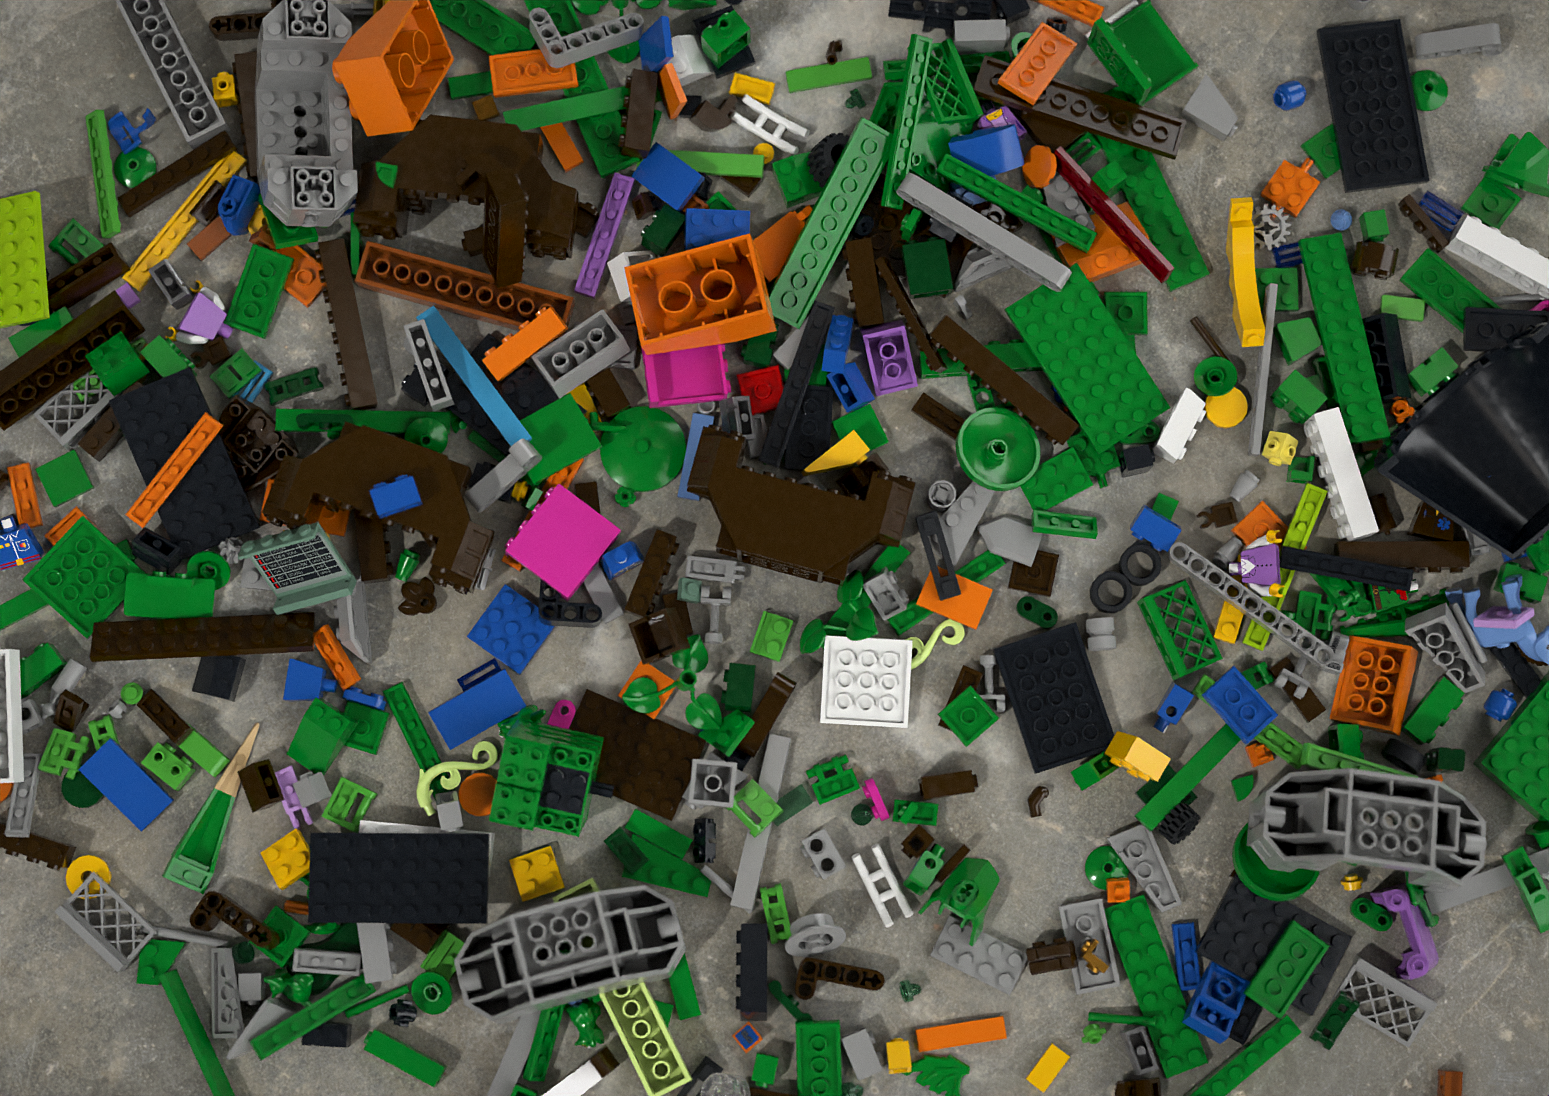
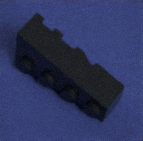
[736,924,767,1021]

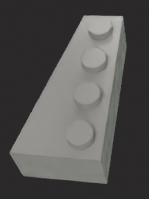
[1405,603,1485,693]

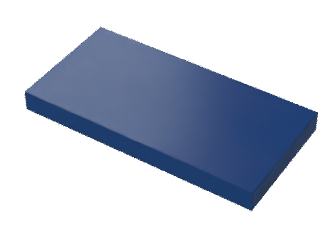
[428,668,527,750]
[78,738,174,831]

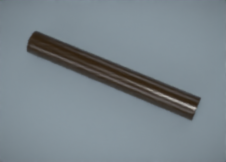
[1190,316,1231,362]

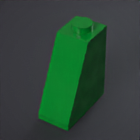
[1077,160,1128,213]

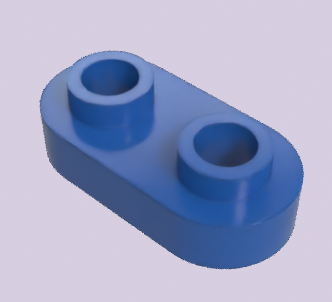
[342,687,387,711]

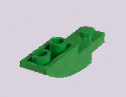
[1501,845,1549,933]

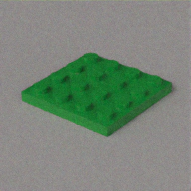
[22,516,146,639]

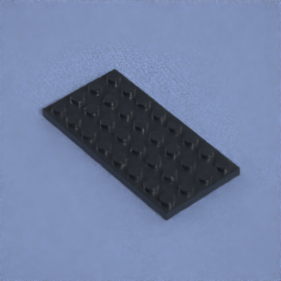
[1316,19,1430,193]
[109,367,261,560]
[308,833,490,924]

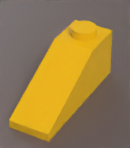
[801,430,870,476]

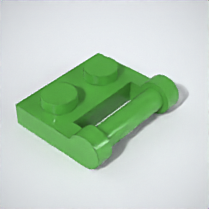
[322,777,377,833]
[726,778,783,838]

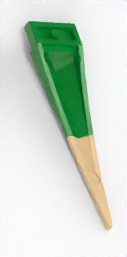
[162,722,259,894]

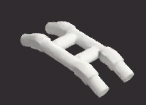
[731,94,810,155]
[852,843,913,928]

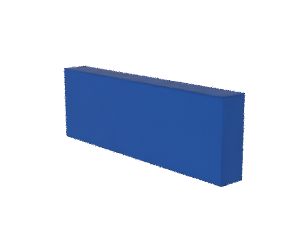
[1171,922,1201,991]

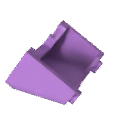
[1370,883,1439,980]

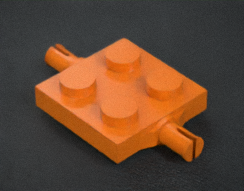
[1260,158,1320,218]

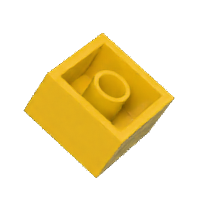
[1104,731,1170,782]

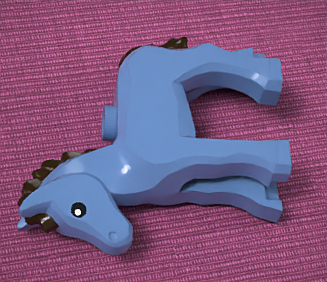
[1445,574,1549,666]

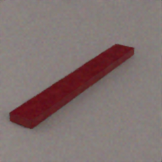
[1054,147,1174,283]

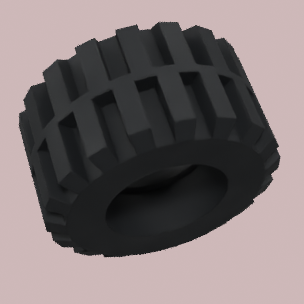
[807,133,850,188]

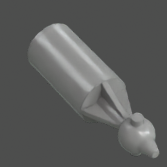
[40,658,87,719]

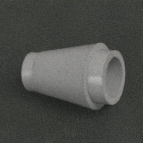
[1229,470,1260,502]
[1213,537,1243,569]

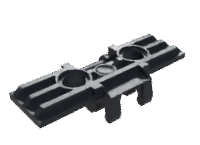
[888,0,992,36]

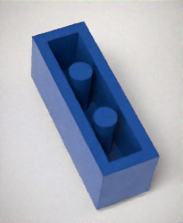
[822,315,854,374]

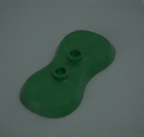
[286,923,363,996]

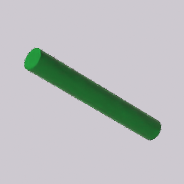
[345,984,410,1018]
[1088,1012,1156,1027]

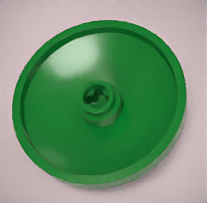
[600,406,686,492]
[955,407,1040,491]
[1232,823,1320,901]

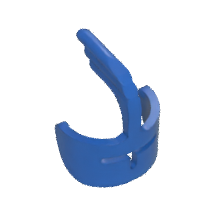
[107,108,156,154]

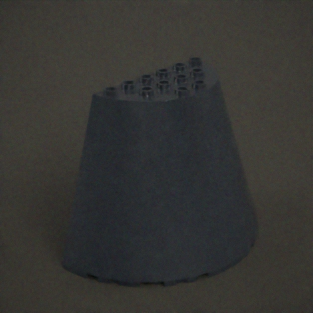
[1373,322,1549,559]

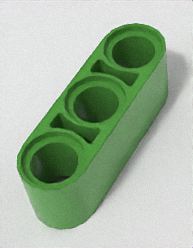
[177,723,230,778]

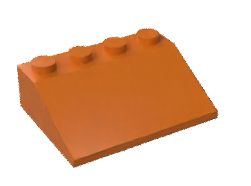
[1050,201,1150,282]
[1329,635,1418,736]

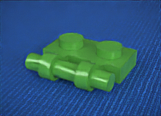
[38,728,90,780]

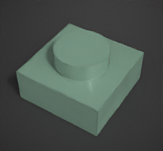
[677,577,702,604]

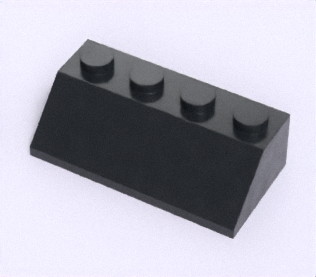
[1362,313,1411,404]

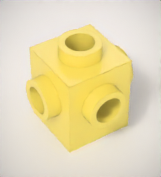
[1262,431,1299,466]

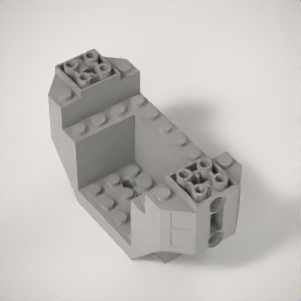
[255,0,358,227]
[1247,768,1486,893]
[454,885,687,1025]

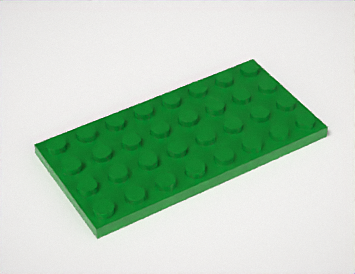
[1004,263,1171,455]

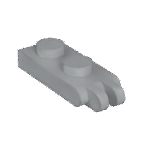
[685,555,745,584]

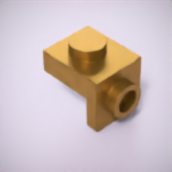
[1080,939,1109,974]

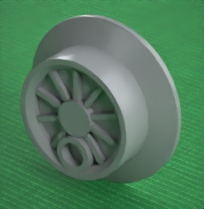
[785,913,846,957]

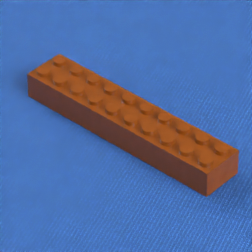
[355,241,575,341]

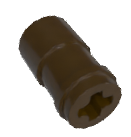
[1369,493,1397,536]

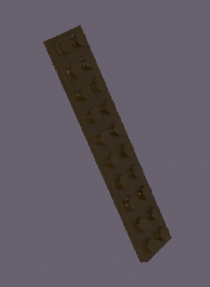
[973,55,1186,160]
[90,612,315,662]

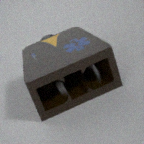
[1407,501,1454,541]

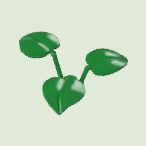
[571,0,661,64]
[800,569,878,654]
[622,634,722,730]

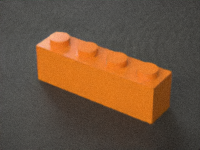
[482,307,569,381]

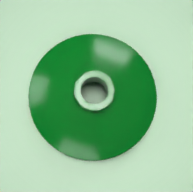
[1411,70,1448,111]
[114,147,157,188]
[1194,357,1237,397]
[405,417,448,453]
[187,551,231,590]
[1085,846,1129,890]
[411,971,453,1015]

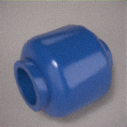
[1273,80,1306,111]
[1484,688,1517,722]

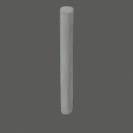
[140,926,229,948]

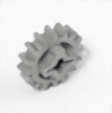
[1252,203,1292,250]

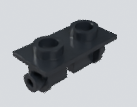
[693,818,716,863]

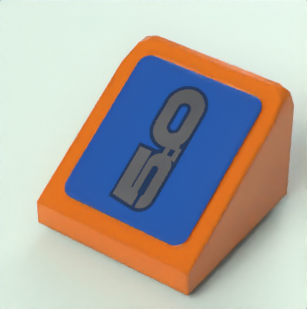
[732,1021,763,1053]

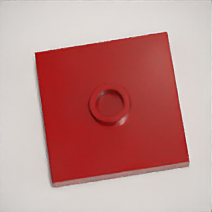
[737,365,784,415]

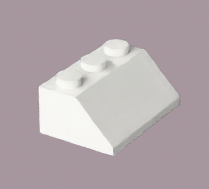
[1152,387,1206,464]

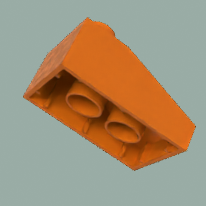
[332,0,454,137]
[624,233,777,355]

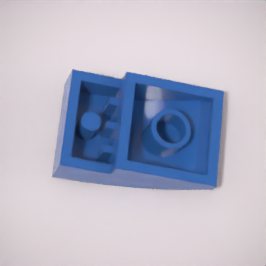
[948,124,1025,176]
[632,142,705,212]
[1182,961,1250,1044]

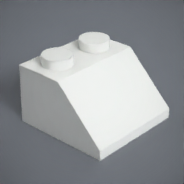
[667,35,714,86]
[607,250,656,302]

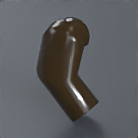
[826,40,843,65]
[1027,786,1049,818]

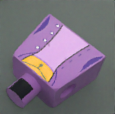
[978,101,1026,141]

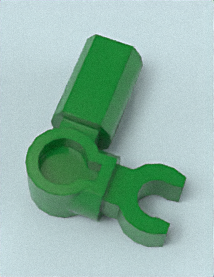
[1336,580,1373,622]

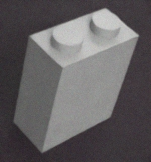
[951,19,1010,55]

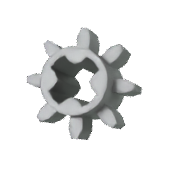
[217,537,243,564]

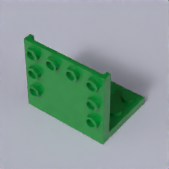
[1087,0,1199,106]
[869,82,975,193]

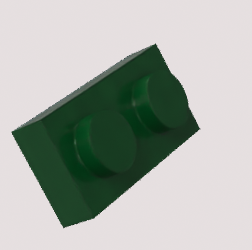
[604,827,649,875]

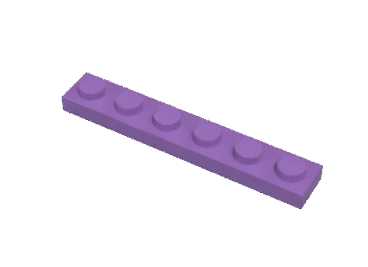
[574,172,635,299]

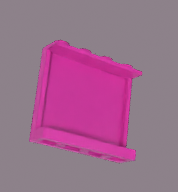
[641,344,731,408]
[504,484,621,602]

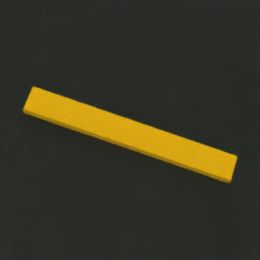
[122,151,248,292]

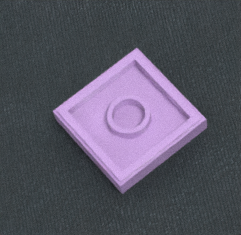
[1473,606,1534,629]

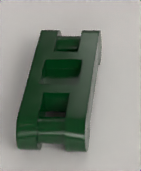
[264,367,324,405]
[296,413,355,430]
[768,980,812,1021]
[1309,990,1360,1050]

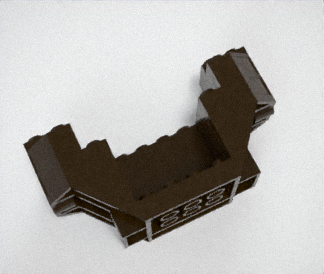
[353,114,579,260]
[262,421,495,595]
[687,425,916,586]

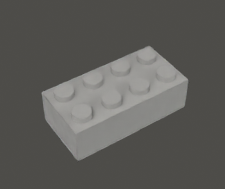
[531,309,631,399]

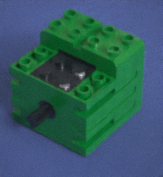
[489,718,614,837]

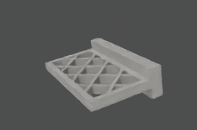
[33,370,128,451]
[55,872,158,972]
[1330,954,1437,1048]

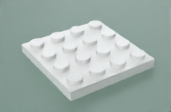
[820,635,913,728]

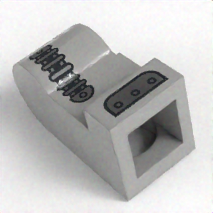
[1318,631,1350,675]

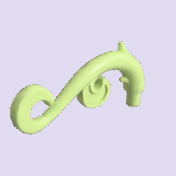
[906,619,965,670]
[416,741,498,817]

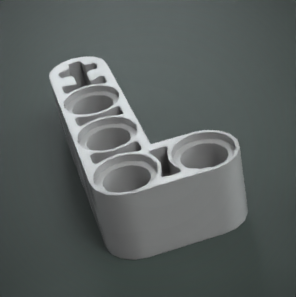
[1415,23,1502,60]
[465,438,542,513]

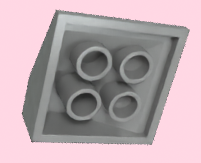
[226,998,298,1060]

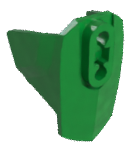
[1482,132,1549,197]
[918,858,1000,947]

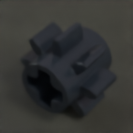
[389,999,417,1027]

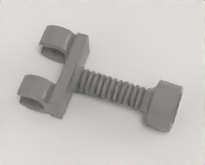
[701,586,731,644]
[1274,639,1311,699]
[979,655,1005,712]

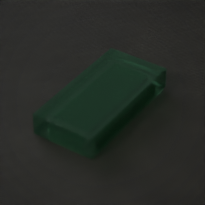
[773,784,813,827]

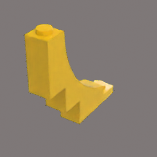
[1226,197,1265,347]

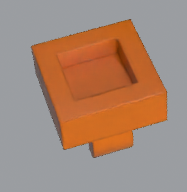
[1245,742,1274,768]
[1106,877,1130,903]

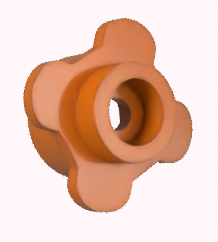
[1389,399,1415,423]

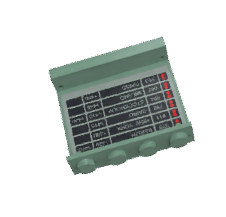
[237,522,357,615]

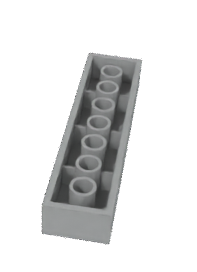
[115,0,231,150]

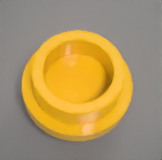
[753,143,774,164]
[512,480,529,502]
[1340,873,1363,890]

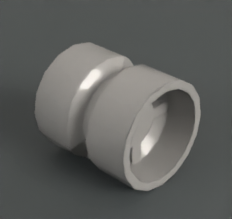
[926,480,956,512]
[1085,617,1116,651]

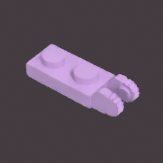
[274,765,313,829]

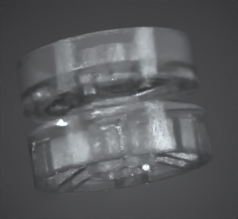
[701,1073,750,1096]

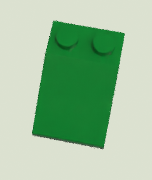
[772,151,837,209]
[287,698,358,776]

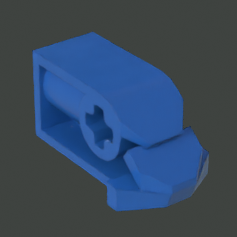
[218,174,261,236]

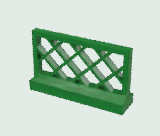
[907,39,984,125]
[1137,580,1223,681]

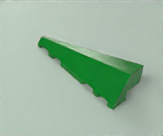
[1340,588,1450,637]

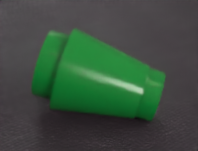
[395,548,421,582]

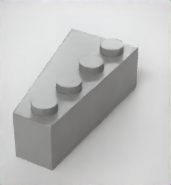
[921,481,995,568]

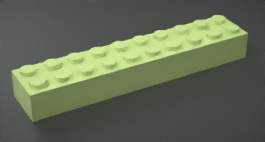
[552,878,692,1096]

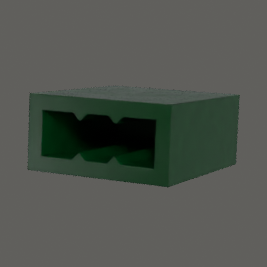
[901,237,953,300]

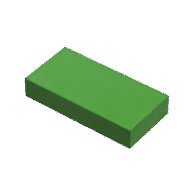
[1379,295,1425,322]

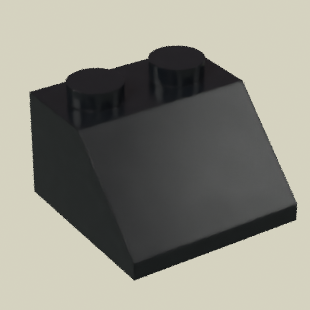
[192,655,246,702]

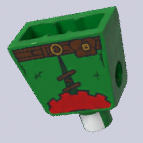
[1365,579,1418,615]

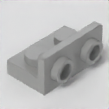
[863,567,909,621]

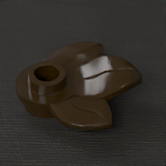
[398,577,437,616]

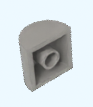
[688,759,737,808]

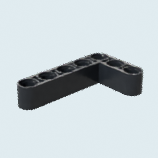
[539,580,602,628]

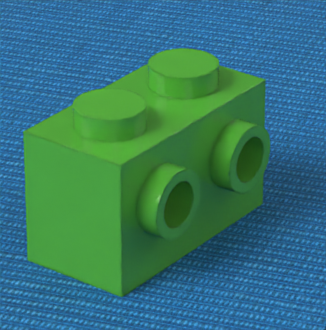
[141,742,196,791]

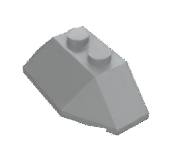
[954,248,1014,293]
[334,575,372,664]

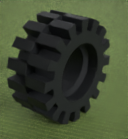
[1159,803,1200,845]

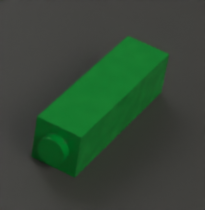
[363,1028,447,1087]

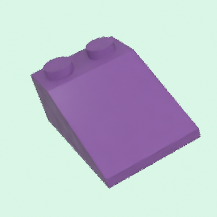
[860,319,918,396]

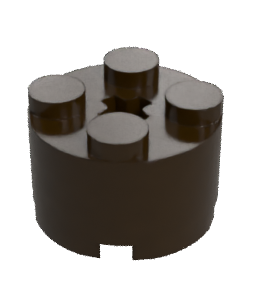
[1351,241,1399,280]

